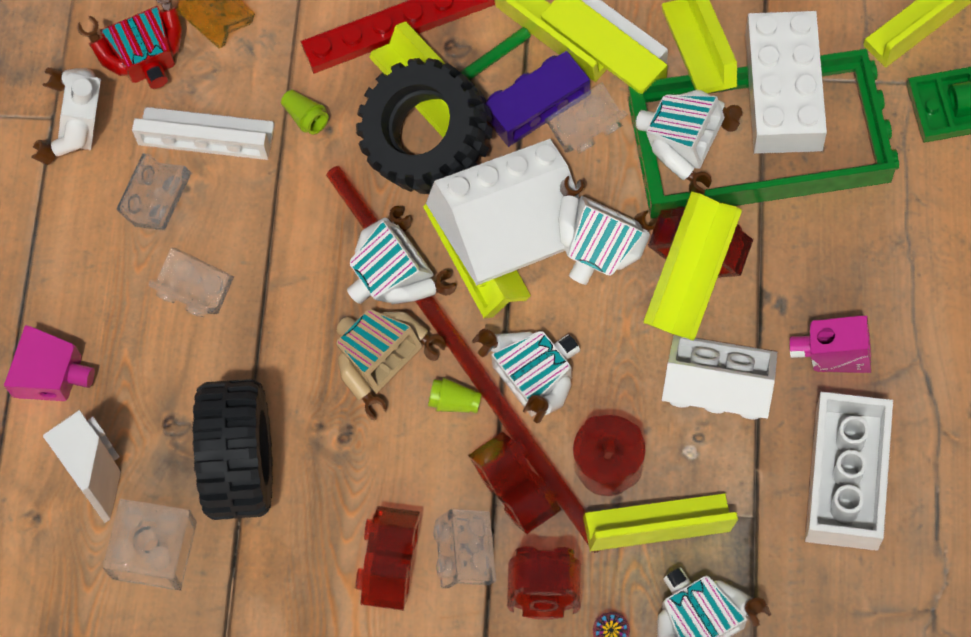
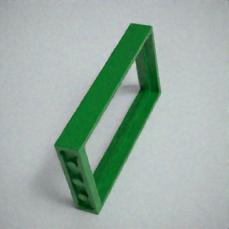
[628,48,899,219]

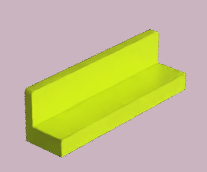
[495,0,607,82]
[541,0,668,94]
[662,0,737,93]
[863,0,971,68]
[369,21,450,138]
[643,192,742,341]
[423,204,531,318]
[583,493,738,552]

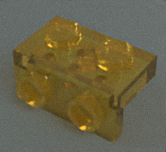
[177,0,255,49]

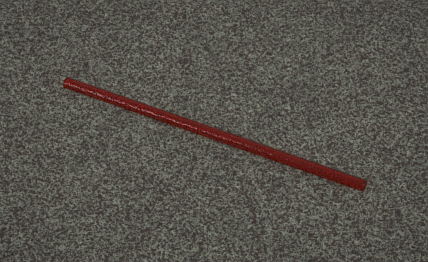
[326,166,601,553]

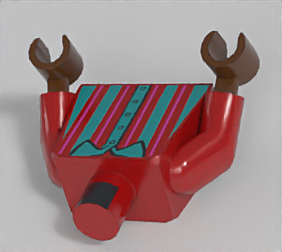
[77,0,183,89]

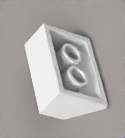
[662,335,778,420]
[42,410,121,523]

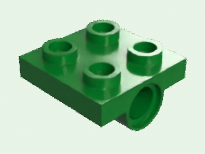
[906,67,971,143]

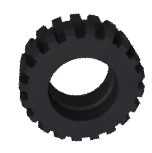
[356,58,493,194]
[192,379,273,520]

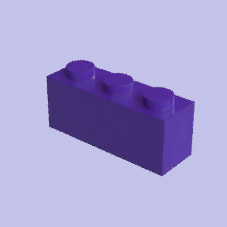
[485,51,590,147]

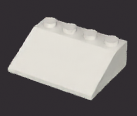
[426,139,579,286]

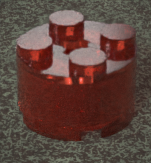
[573,415,645,496]
[507,546,581,620]

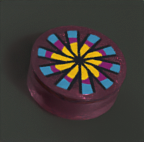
[593,612,630,637]

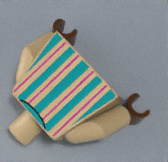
[336,310,446,421]

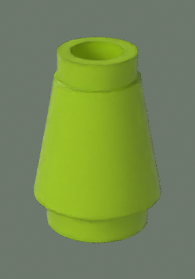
[281,90,329,135]
[428,377,481,413]

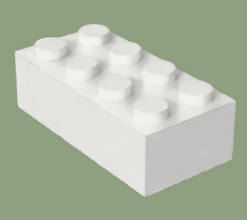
[745,11,827,154]
[805,392,893,551]

